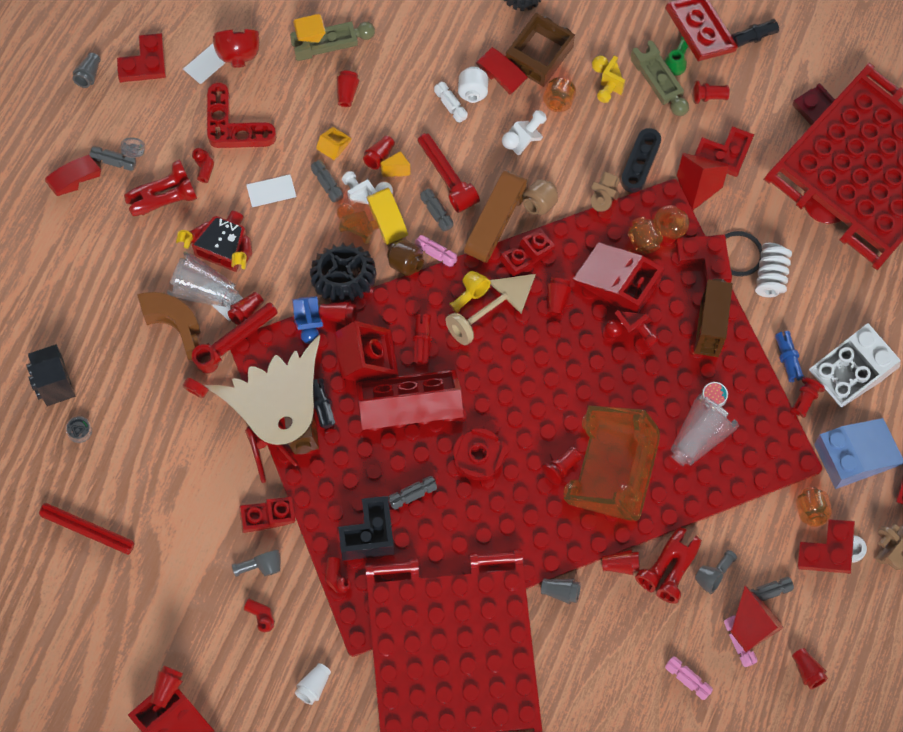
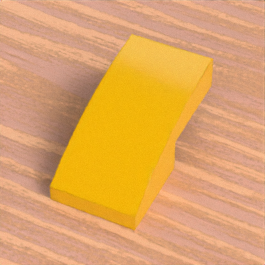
[366,188,408,245]

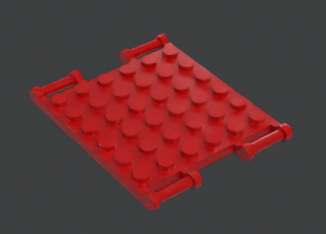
[763,62,903,271]
[365,549,543,732]

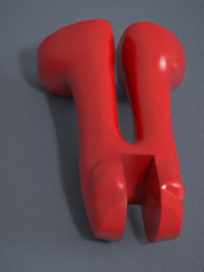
[124,159,197,216]
[635,527,702,604]

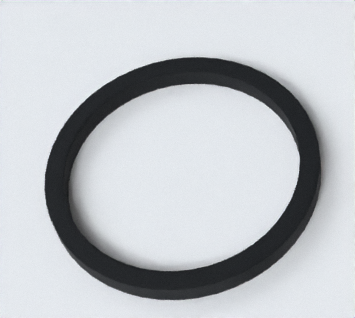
[725,231,763,277]

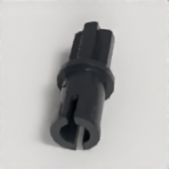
[313,379,335,429]

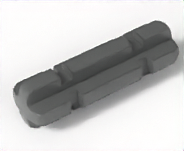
[89,146,136,171]
[311,160,343,203]
[420,189,453,231]
[388,476,437,509]
[750,577,794,601]

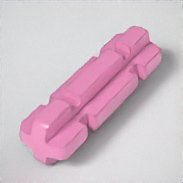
[415,235,457,267]
[724,616,757,667]
[665,657,713,700]

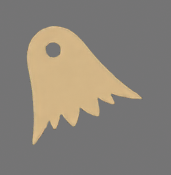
[205,335,321,445]

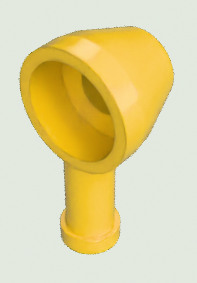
[449,271,491,313]

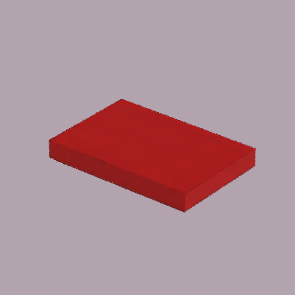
[665,0,738,61]

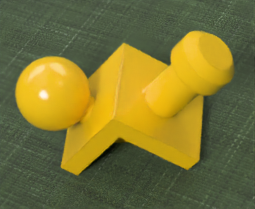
[592,55,625,103]

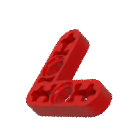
[207,83,277,148]

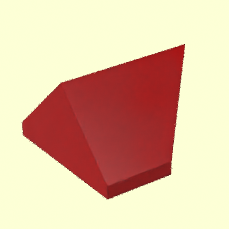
[677,153,729,210]
[730,586,784,652]

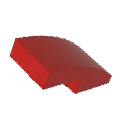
[476,47,528,95]
[45,155,101,196]
[499,228,555,277]
[239,497,296,533]

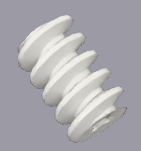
[755,243,792,298]

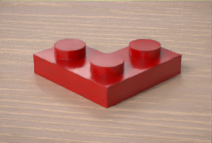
[117,33,166,83]
[695,126,755,177]
[676,235,732,283]
[798,519,855,574]

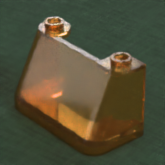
[564,406,660,521]

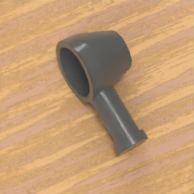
[232,550,281,577]
[695,550,737,594]

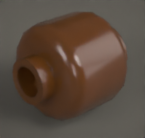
[387,240,424,276]

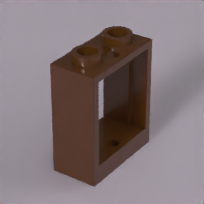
[506,13,575,87]
[694,279,733,357]

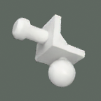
[502,110,547,155]
[342,171,393,205]

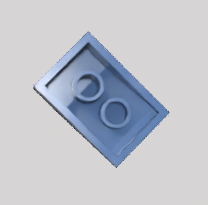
[814,418,903,489]

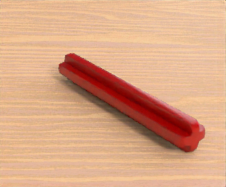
[39,503,135,555]

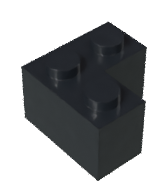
[26,344,76,406]
[338,496,394,561]

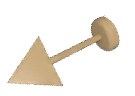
[446,274,536,345]

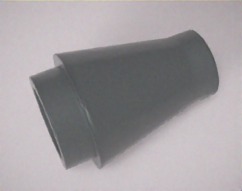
[72,53,101,88]
[541,579,581,604]

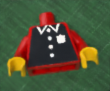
[176,210,253,272]

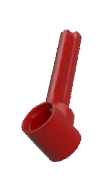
[417,133,480,213]
[191,302,278,374]

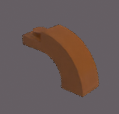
[137,292,201,361]

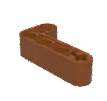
[464,170,528,263]

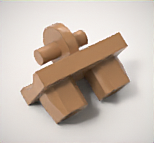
[591,171,620,212]
[875,524,903,570]

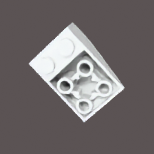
[809,323,901,408]

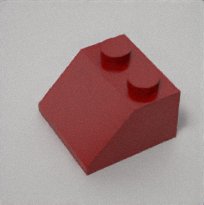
[335,321,398,382]

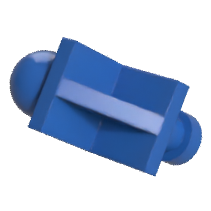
[292,296,323,344]

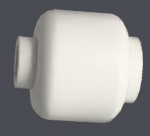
[458,67,488,103]

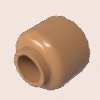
[523,179,558,215]

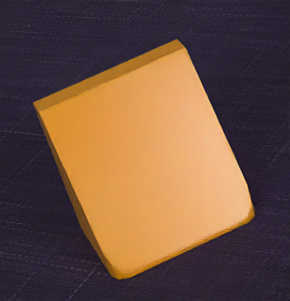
[293,14,325,43]
[316,127,352,160]
[381,151,411,177]

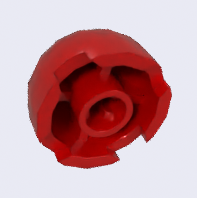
[213,29,260,68]

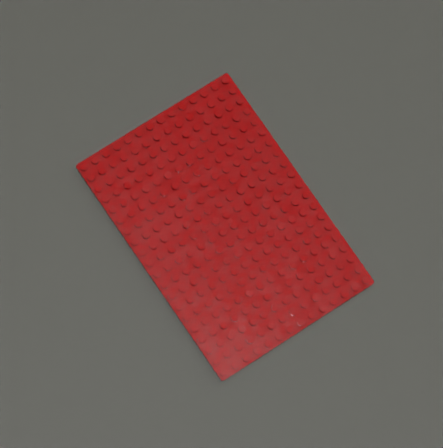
[230,179,822,657]

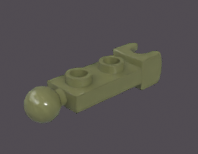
[290,21,375,61]
[631,41,689,116]

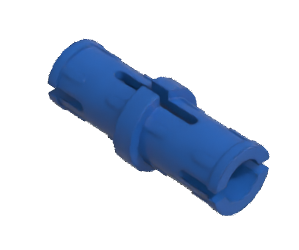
[775,331,804,382]

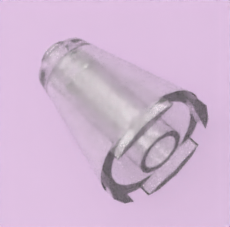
[167,251,239,307]
[671,394,739,466]

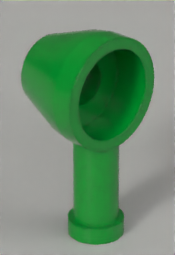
[664,36,688,76]

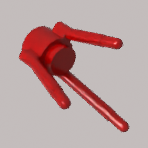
[245,426,298,483]

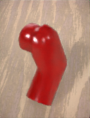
[244,598,275,633]

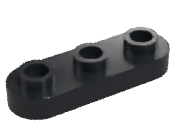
[621,128,661,193]

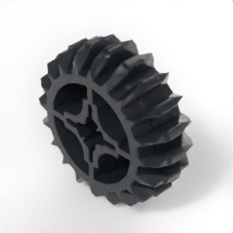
[310,242,377,303]

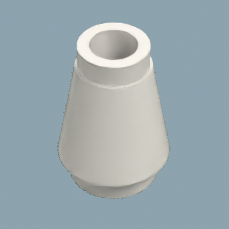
[295,663,331,705]

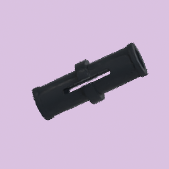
[731,19,779,48]

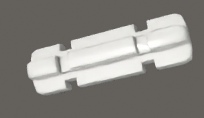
[434,82,468,123]

